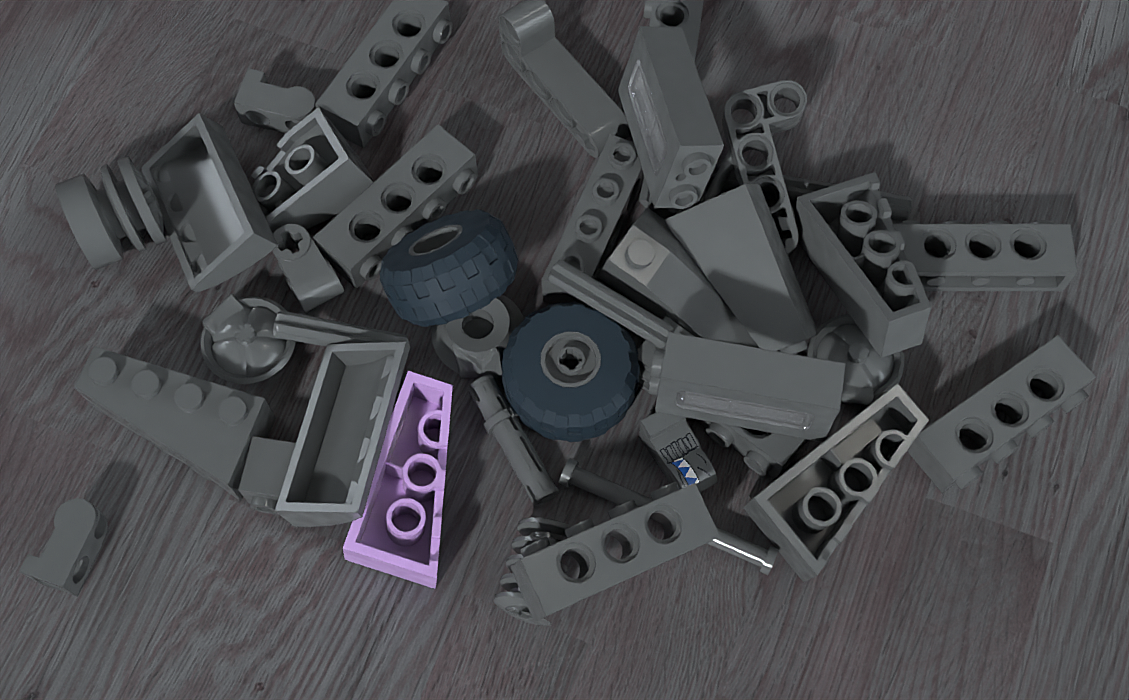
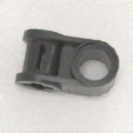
[272,224,345,313]

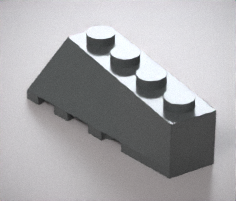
[794,172,931,358]

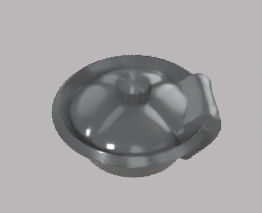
[201,293,296,384]
[431,294,524,379]
[807,314,904,407]

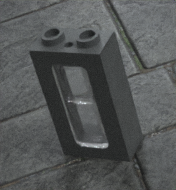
[618,26,724,209]
[648,332,846,442]

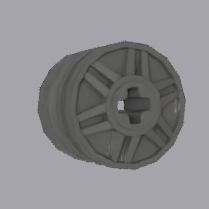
[55,156,167,270]

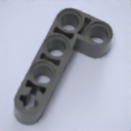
[498,0,631,158]
[722,80,807,258]

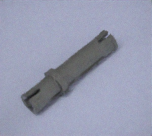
[467,374,560,507]

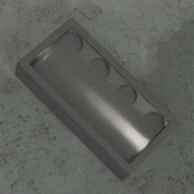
[141,113,278,293]
[275,342,410,527]

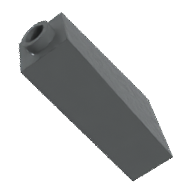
[665,183,817,354]

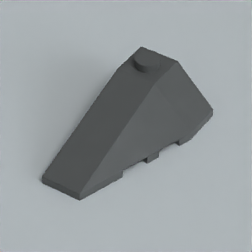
[251,107,374,234]
[597,207,759,348]

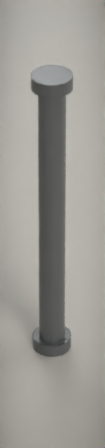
[559,458,779,575]

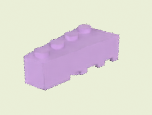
[343,371,453,589]

